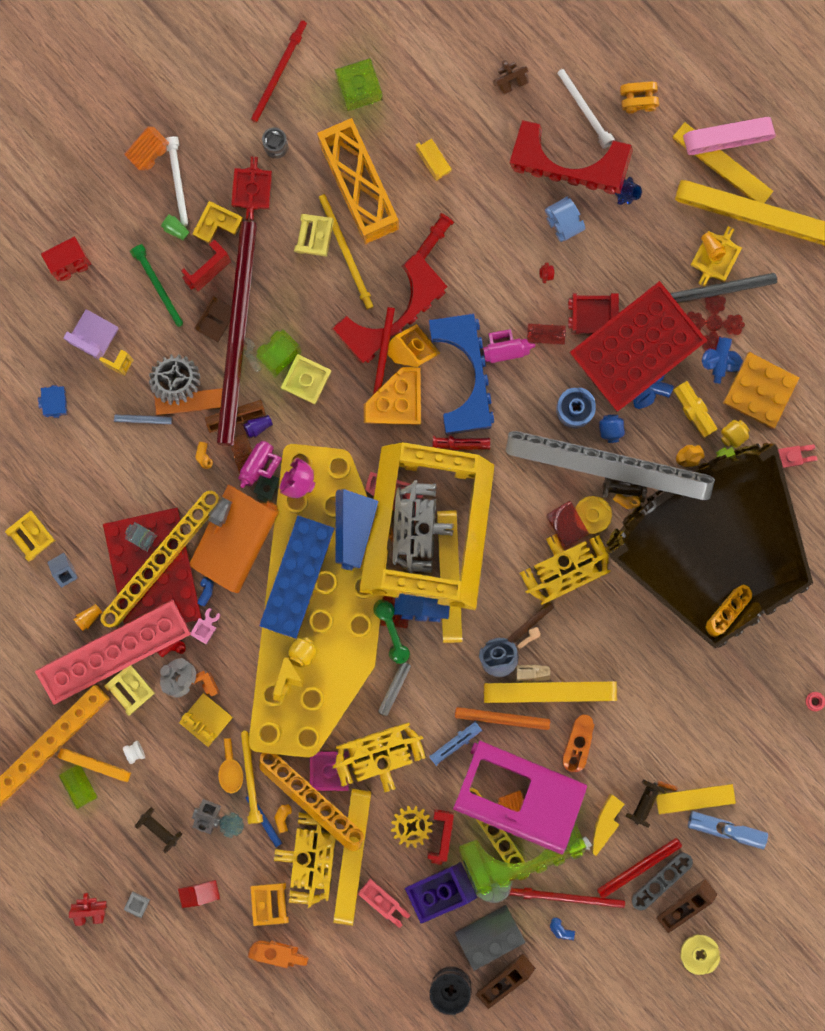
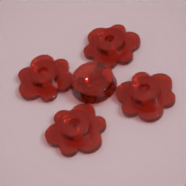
[687,295,745,350]

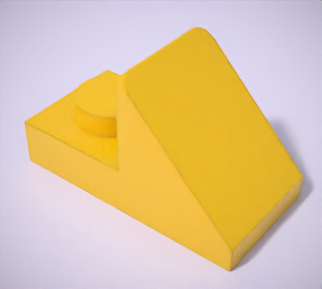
[273,657,302,701]

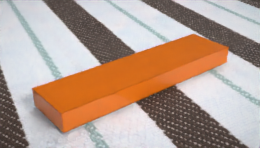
[154,388,223,416]

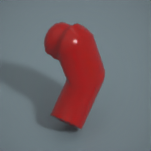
[157,640,186,658]

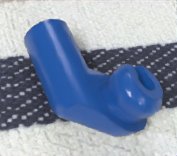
[197,577,214,607]
[550,918,575,941]

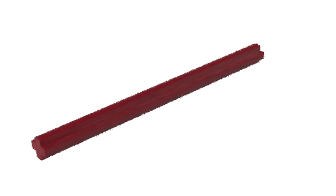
[217,221,257,446]

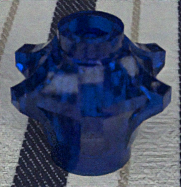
[615,177,642,205]

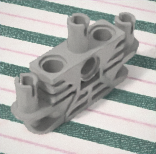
[393,479,454,574]

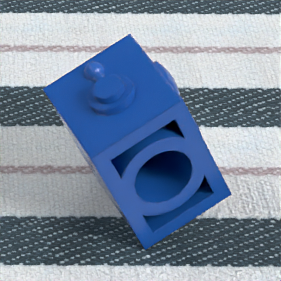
[38,385,68,418]

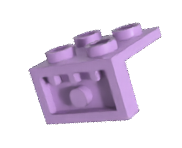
[64,310,119,360]

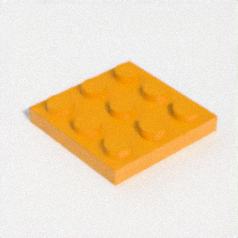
[723,352,799,429]

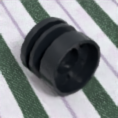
[430,966,472,1015]

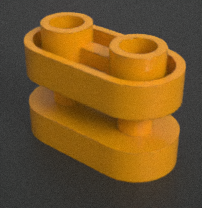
[620,82,659,114]

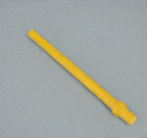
[319,194,374,310]

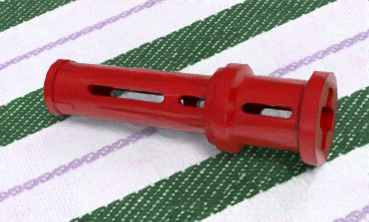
[416,213,454,260]
[432,436,490,451]

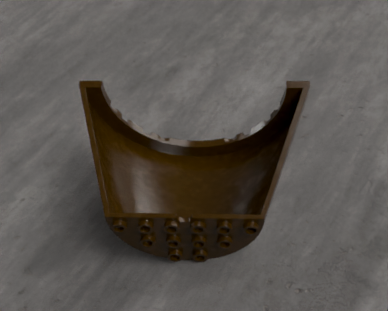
[605,443,813,649]

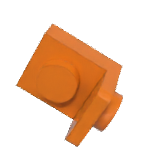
[191,671,220,697]

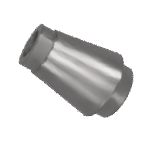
[207,497,232,527]

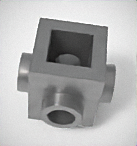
[192,799,221,834]

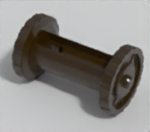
[603,477,648,503]
[625,779,666,828]
[134,807,183,854]

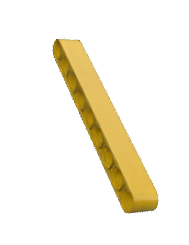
[674,180,825,246]
[101,491,220,628]

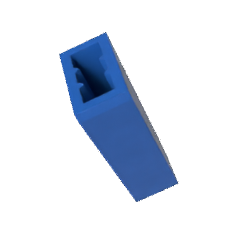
[335,489,379,571]

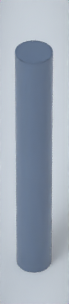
[114,414,172,425]

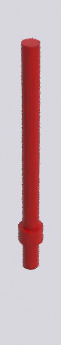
[251,20,307,123]
[373,307,395,394]
[509,887,625,908]

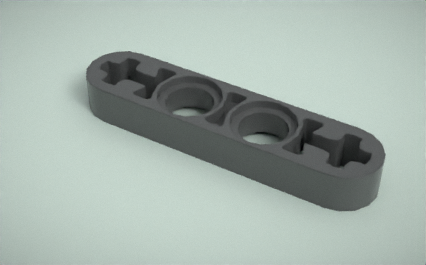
[631,853,693,911]

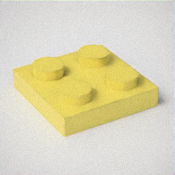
[281,354,332,405]

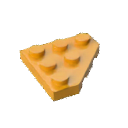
[364,367,421,425]

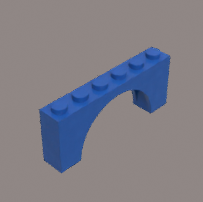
[429,314,494,435]

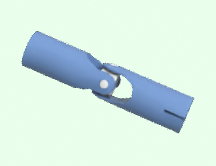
[688,811,768,850]

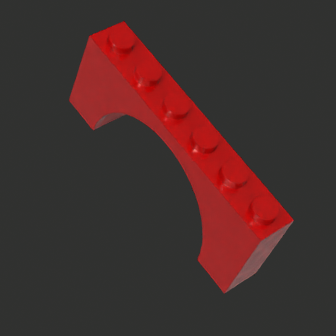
[509,120,633,194]
[331,252,448,363]

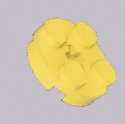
[680,934,720,975]

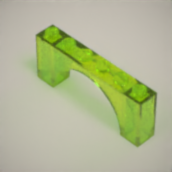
[459,822,586,895]

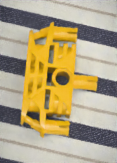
[519,534,611,605]
[332,722,426,792]
[274,812,337,908]

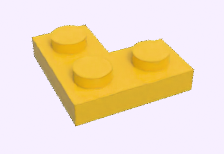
[192,201,243,244]

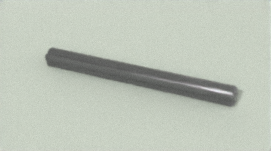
[670,273,777,303]

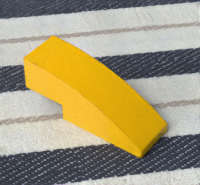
[591,794,625,856]

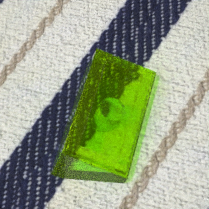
[59,765,97,809]

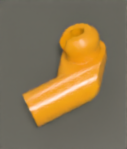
[195,442,213,469]
[613,494,641,509]
[274,804,292,833]

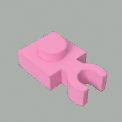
[191,608,221,644]

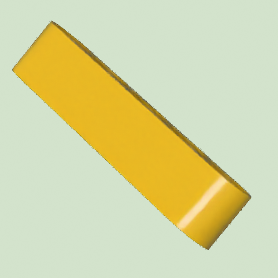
[470,787,524,871]

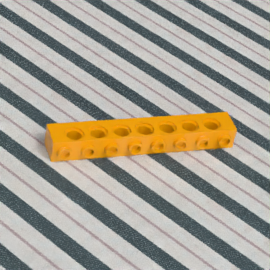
[0,685,111,807]

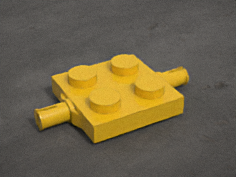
[691,226,742,286]

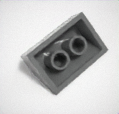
[455,905,526,971]

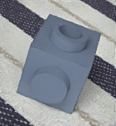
[47,553,78,588]

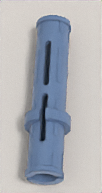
[429,721,482,766]

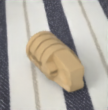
[515,665,550,683]

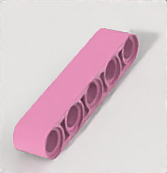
[683,117,776,155]

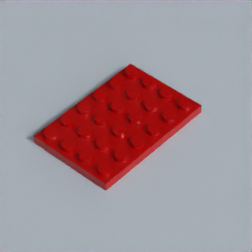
[569,281,708,412]
[103,507,202,624]

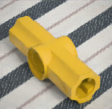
[673,381,718,438]

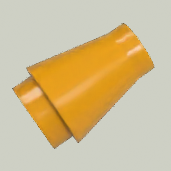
[701,232,726,261]
[73,604,102,631]

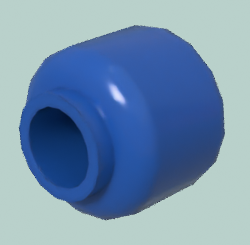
[599,414,625,443]

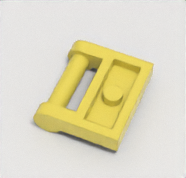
[294,214,334,257]
[104,665,155,716]

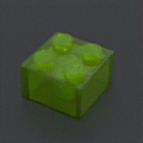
[335,58,383,111]
[256,329,302,378]

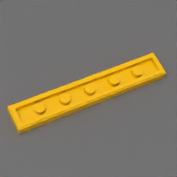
[673,122,774,203]

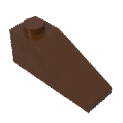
[656,879,717,933]
[476,953,536,1009]

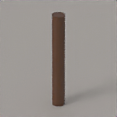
[507,602,554,643]

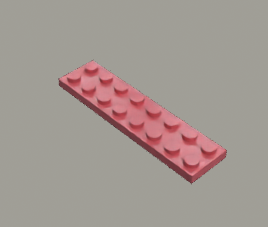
[35,600,191,705]

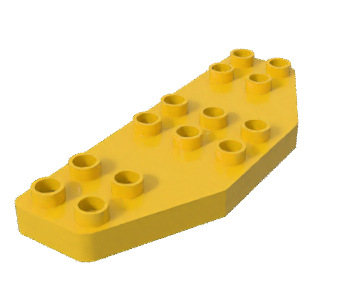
[249,444,388,758]

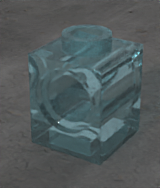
[125,522,157,552]

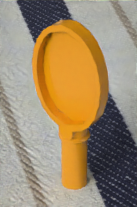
[218,738,243,793]

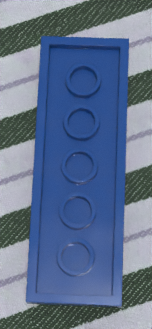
[259,516,335,639]

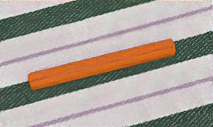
[455,707,550,730]

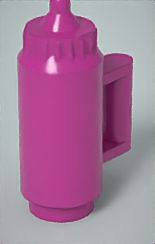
[483,329,536,363]
[238,441,282,488]

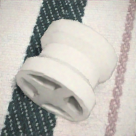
[123,740,145,764]

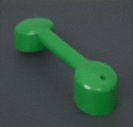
[373,600,410,664]

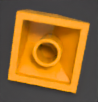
[387,324,440,367]

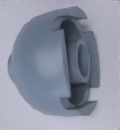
[479,638,518,677]

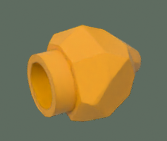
[676,445,705,467]

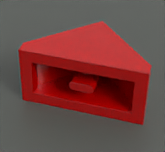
[178,880,220,908]

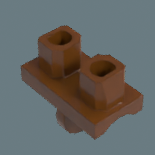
[493,60,529,94]

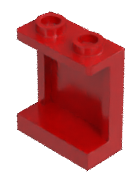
[181,239,231,292]
[568,293,619,334]
[427,809,454,865]

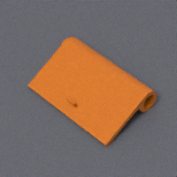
[190,484,279,593]

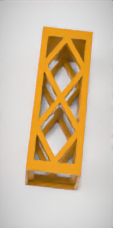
[317,118,399,244]

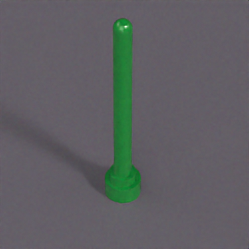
[130,244,183,327]

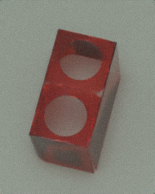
[546,500,589,547]

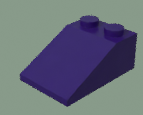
[405,862,478,924]

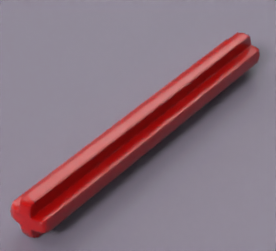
[597,838,682,898]

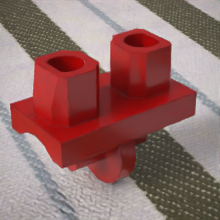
[69,893,107,926]

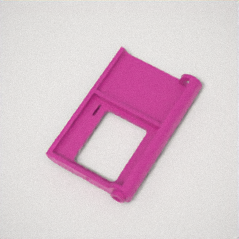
[453,740,587,855]

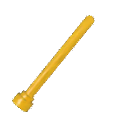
[241,730,263,824]

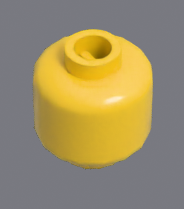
[721,420,750,448]
[288,637,317,668]

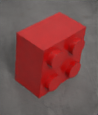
[41,236,91,282]

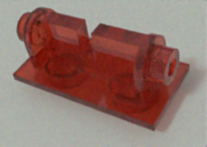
[527,324,566,345]

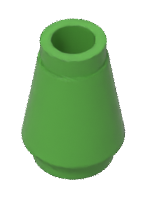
[161,214,190,241]

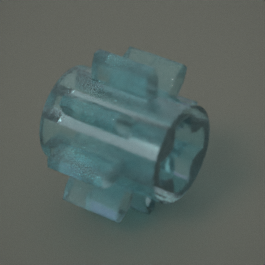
[219,812,244,838]

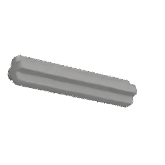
[378,662,411,716]

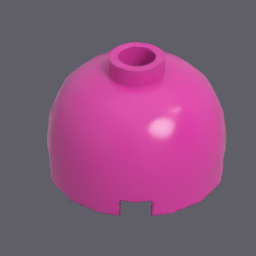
[279,458,315,498]

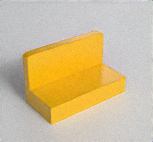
[416,138,452,181]
[99,350,134,376]

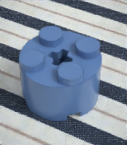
[545,197,585,242]
[556,388,596,429]

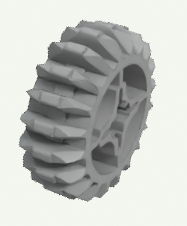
[149,354,201,405]

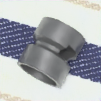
[262,127,288,159]

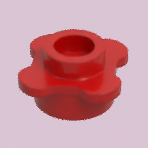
[539,262,555,283]

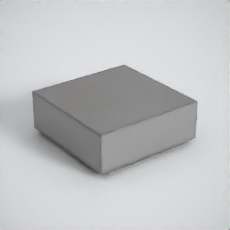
[124,892,150,918]

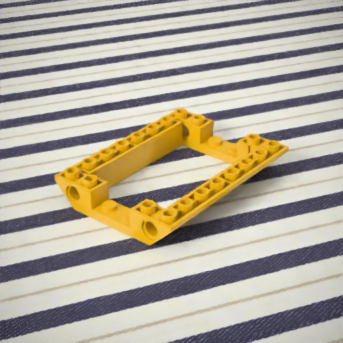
[359,442,495,610]

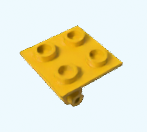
[179,693,233,747]

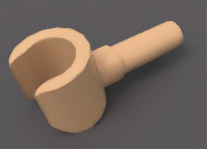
[517,627,541,649]

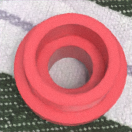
[805,692,825,711]

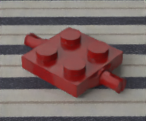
[231,156,272,221]

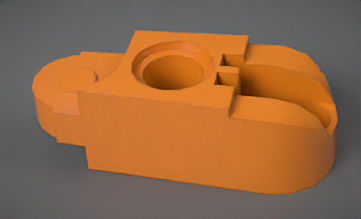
[562,714,595,772]
[248,940,309,968]

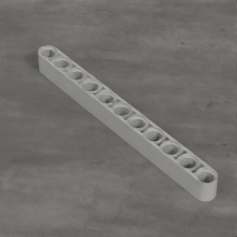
[506,431,715,500]

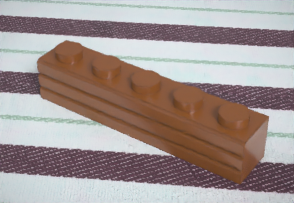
[205,400,266,433]

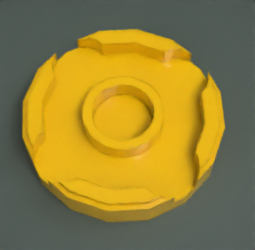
[573,496,612,534]

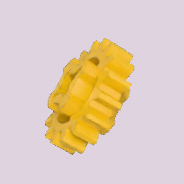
[391,805,433,848]

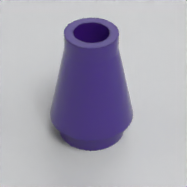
[243,415,273,438]

